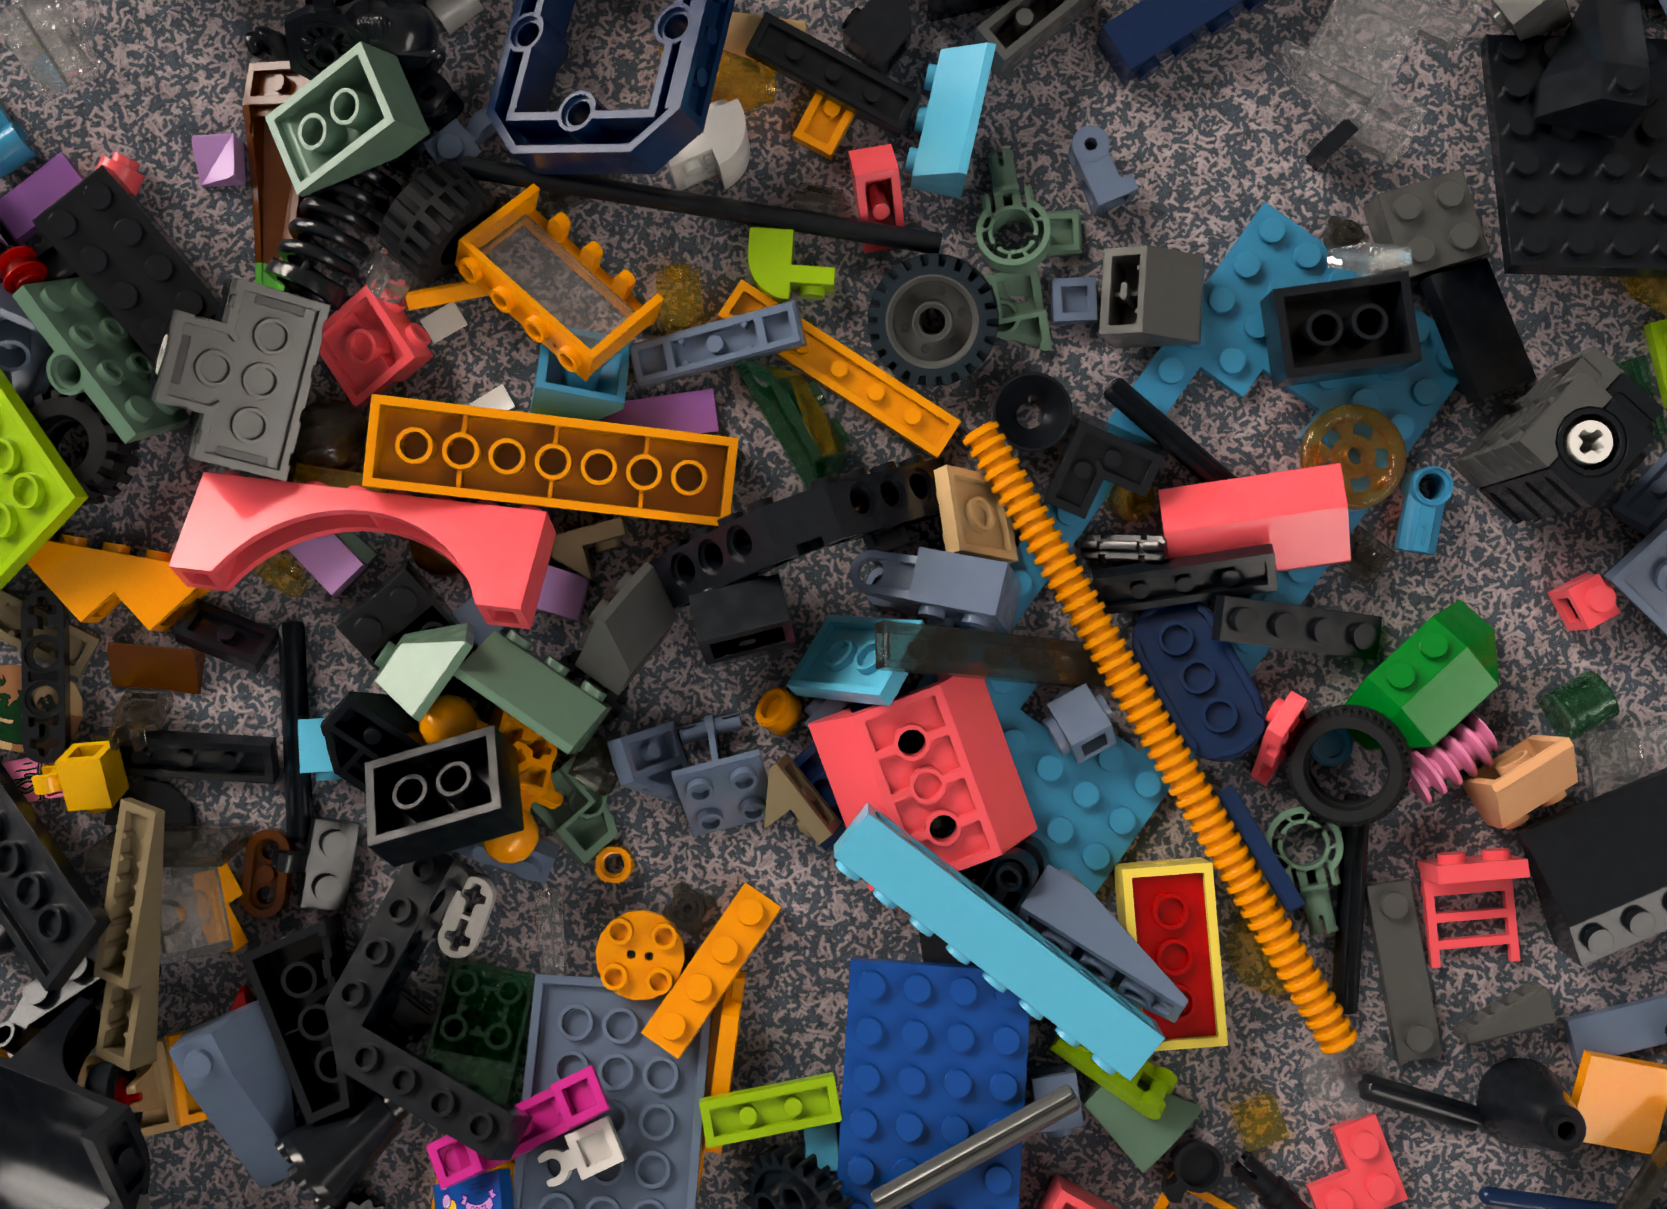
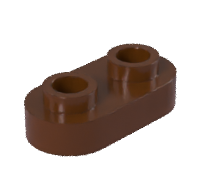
[240,828,295,919]

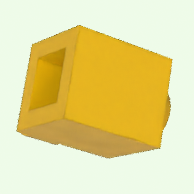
[31,740,129,814]

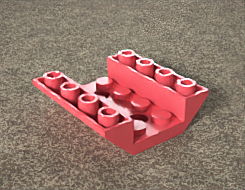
[808,661,1038,891]

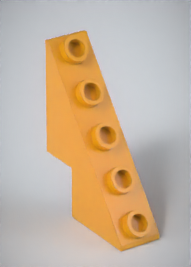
[27,534,211,632]

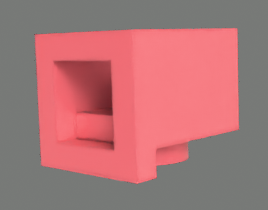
[1547,572,1621,631]

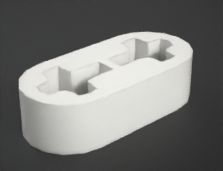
[438,874,497,958]

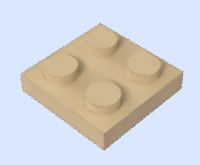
[933,464,1018,564]

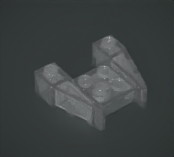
[1273,0,1486,165]

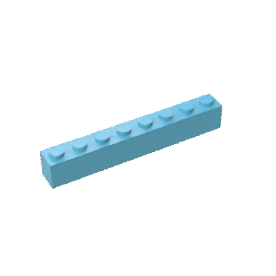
[834,802,1165,1081]

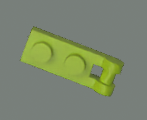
[1049,1034,1178,1120]

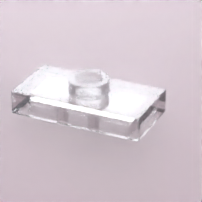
[1327,242,1412,278]

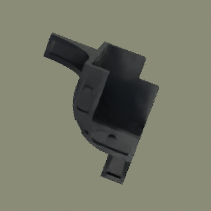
[0,997,151,1209]

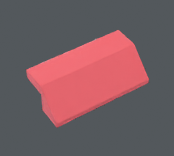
[1158,463,1351,572]

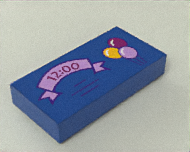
[433,1168,514,1209]

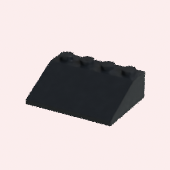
[1517,767,1667,966]

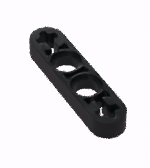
[21,590,71,764]

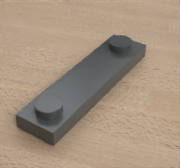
[1365,878,1443,1063]

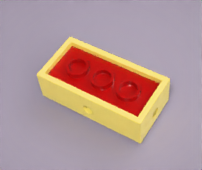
[1114,857,1228,1051]

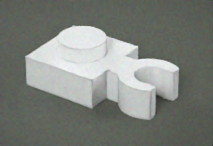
[537,1116,627,1187]

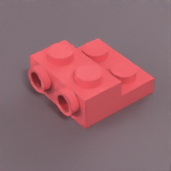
[319,284,434,408]

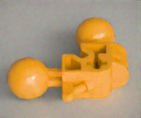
[419,694,563,864]

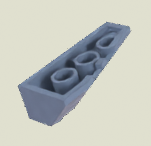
[1018,864,1189,1023]
[168,1000,299,1189]

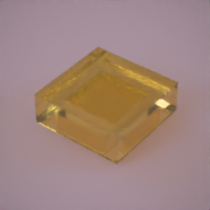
[1229,1091,1289,1152]

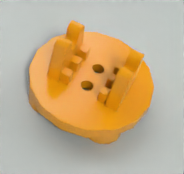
[595,909,685,1000]

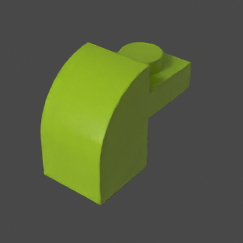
[748,227,835,304]

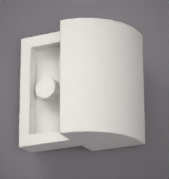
[667,98,750,191]

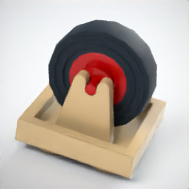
[79,1038,183,1137]

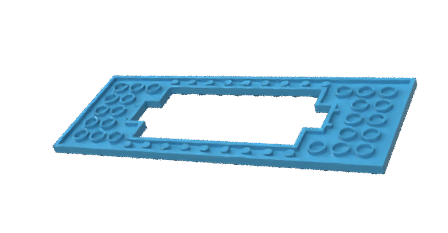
[914,202,1459,895]

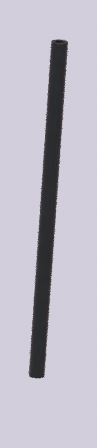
[462,156,942,254]

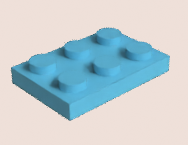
[786,615,932,706]

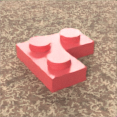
[1305,1111,1408,1209]

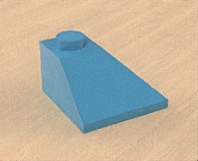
[530,328,631,421]

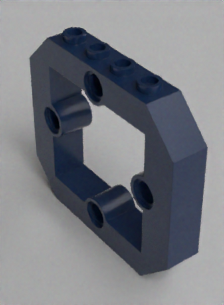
[486,0,735,175]

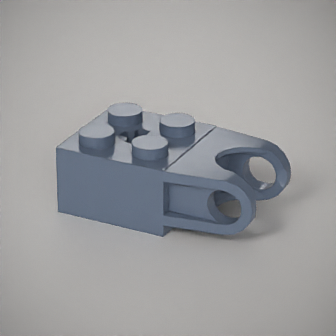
[850,547,1022,639]

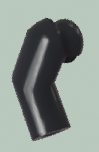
[244,26,289,61]

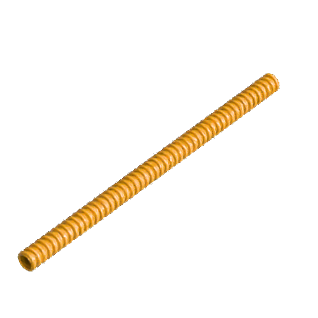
[963,421,1358,1054]

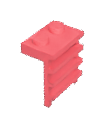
[1417,848,1530,968]

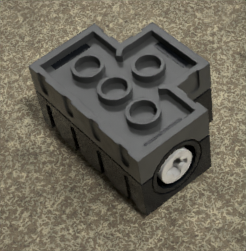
[146,278,331,481]
[1452,346,1664,524]

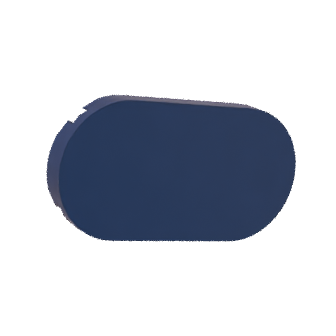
[1131,602,1266,762]

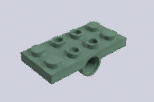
[12,277,190,444]

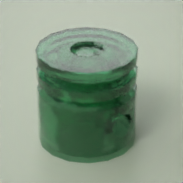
[1539,670,1620,742]

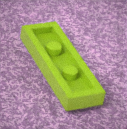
[699,1072,842,1148]

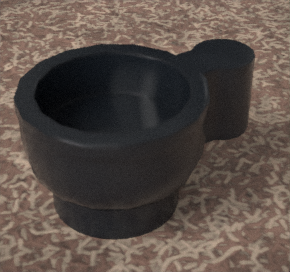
[1161,1139,1225,1203]

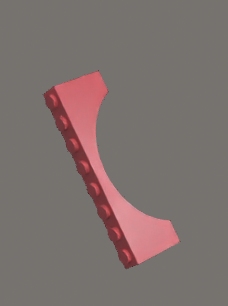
[169,471,557,630]

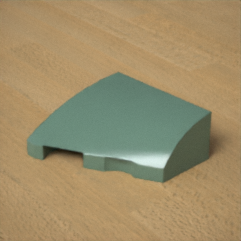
[982,266,1053,351]
[530,742,618,866]
[1080,1080,1202,1173]

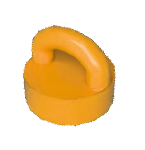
[755,687,802,736]

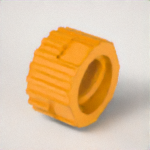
[594,843,635,884]

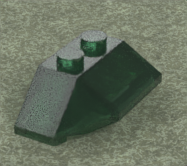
[734,359,850,490]

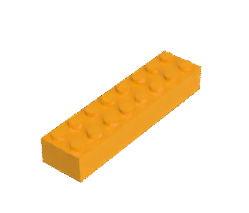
[362,394,739,527]

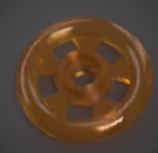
[1299,404,1406,510]

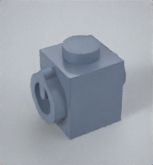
[1042,683,1117,764]

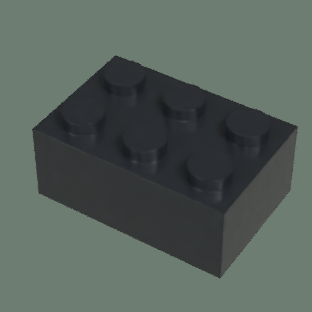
[1260,271,1422,388]
[365,725,524,867]

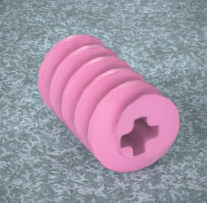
[1408,713,1499,804]

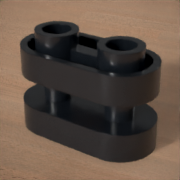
[980,835,1049,916]

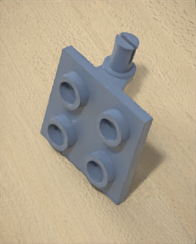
[671,711,768,837]

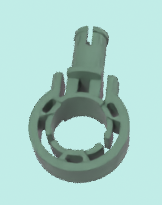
[976,148,1052,274]
[1265,806,1344,935]

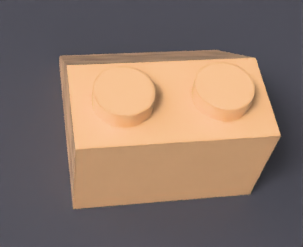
[1461,735,1578,830]

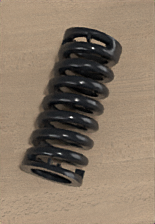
[264,141,425,311]

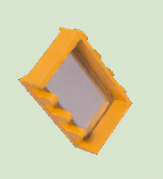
[455,183,664,382]

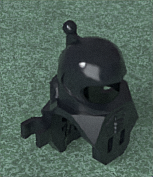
[284,0,446,80]

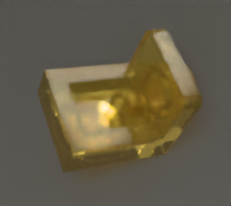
[656,263,706,335]

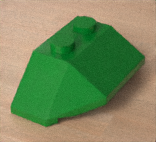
[1345,600,1499,751]

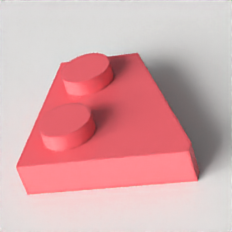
[1250,690,1311,787]

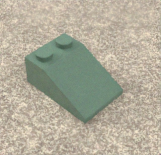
[265,41,430,197]

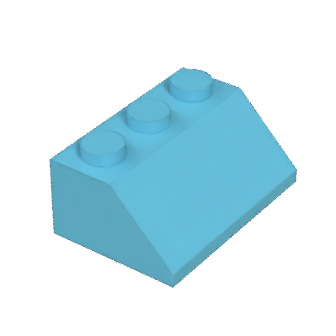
[904,42,996,199]

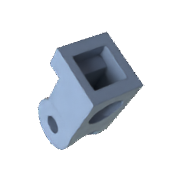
[1068,125,1139,216]

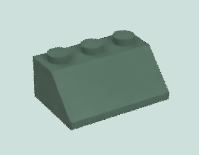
[453,629,612,755]

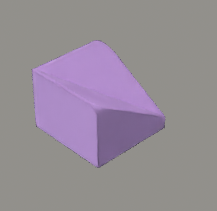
[192,133,246,187]

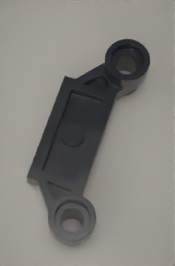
[0,941,162,1058]

